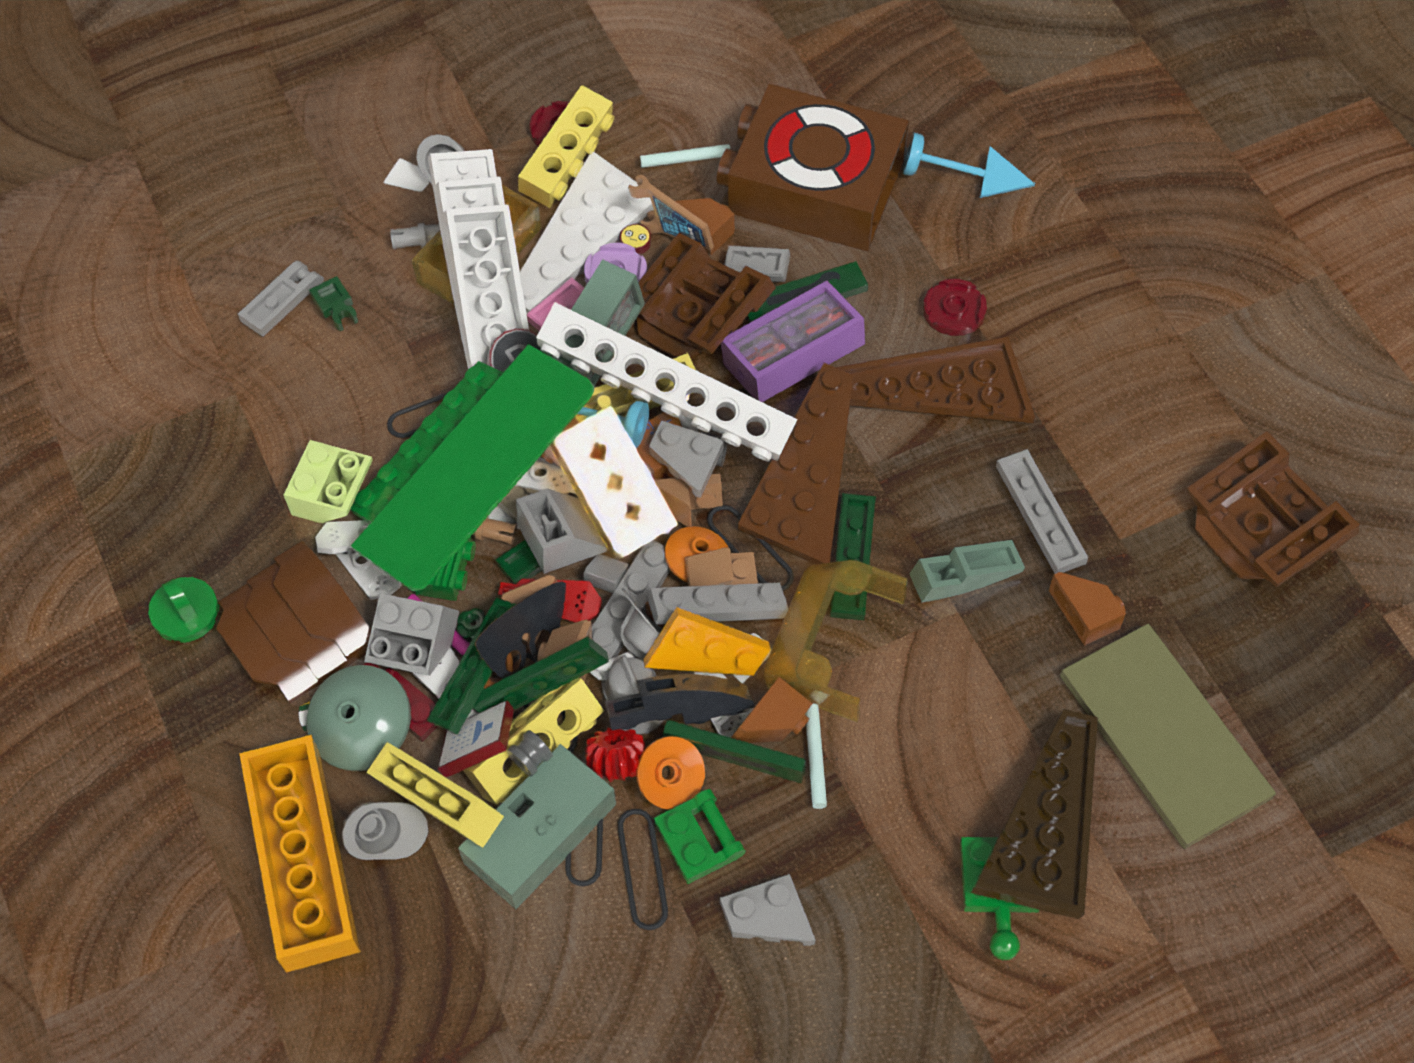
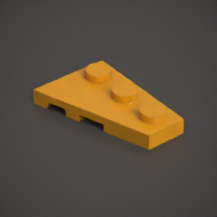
[643,607,771,676]

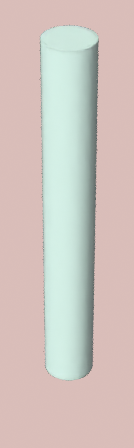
[640,144,730,168]
[805,704,827,809]

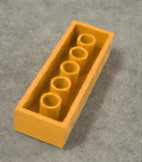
[240,735,360,973]

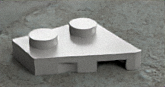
[649,421,724,498]
[720,874,815,946]

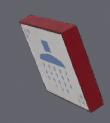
[437,700,514,778]

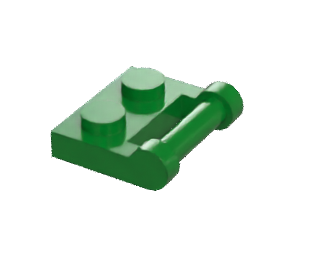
[654,789,746,885]

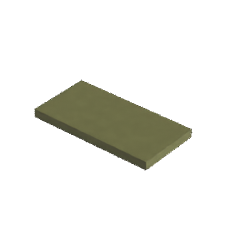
[1060,623,1276,850]

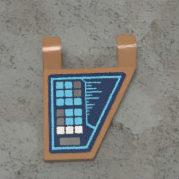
[628,175,714,251]

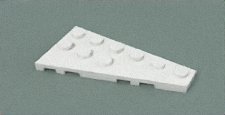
[520,152,654,314]

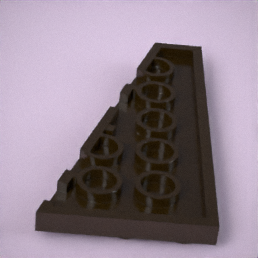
[971,709,1098,919]

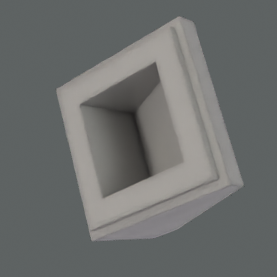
[583,554,630,593]

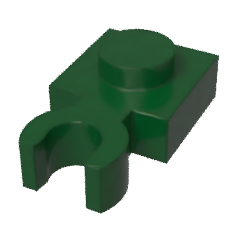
[309,276,358,331]

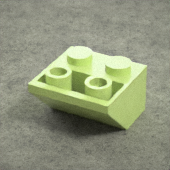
[284,440,373,523]

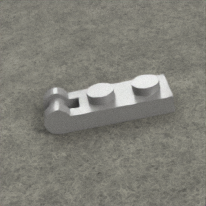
[238,261,324,337]

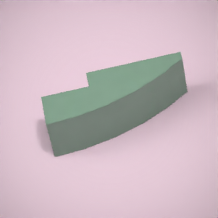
[909,540,1025,602]

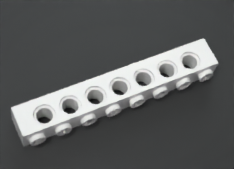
[536,302,797,462]

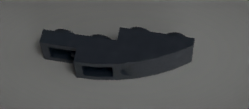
[605,674,755,731]

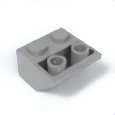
[516,488,607,574]
[364,593,459,676]

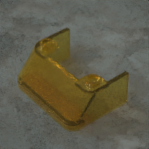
[764,560,908,722]

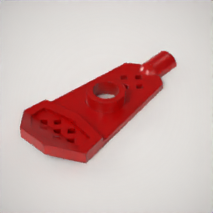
[498,579,602,623]

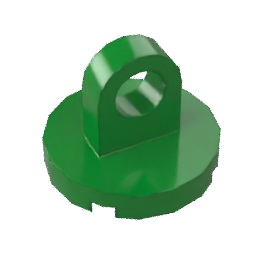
[148,577,220,643]

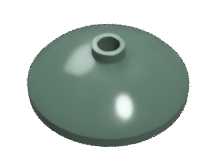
[306,665,411,771]

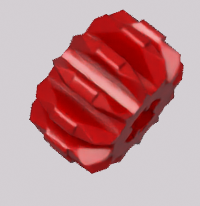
[585,727,646,782]

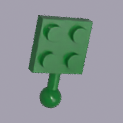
[960,837,1040,960]

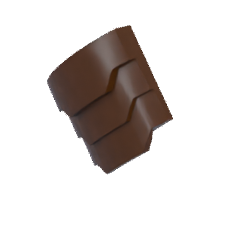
[637,233,776,359]
[1187,431,1360,587]
[216,540,371,704]

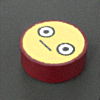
[620,224,651,255]

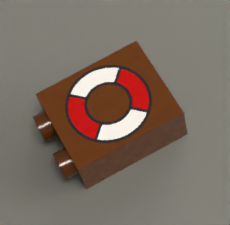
[716,83,909,252]

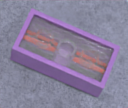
[721,281,865,402]

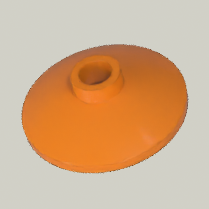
[664,526,728,583]
[637,736,705,810]

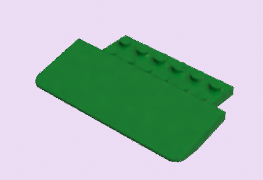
[350,344,594,591]

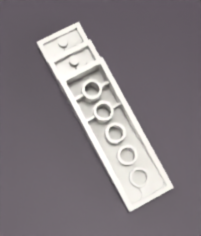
[428,149,529,369]

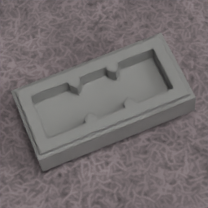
[724,246,791,282]

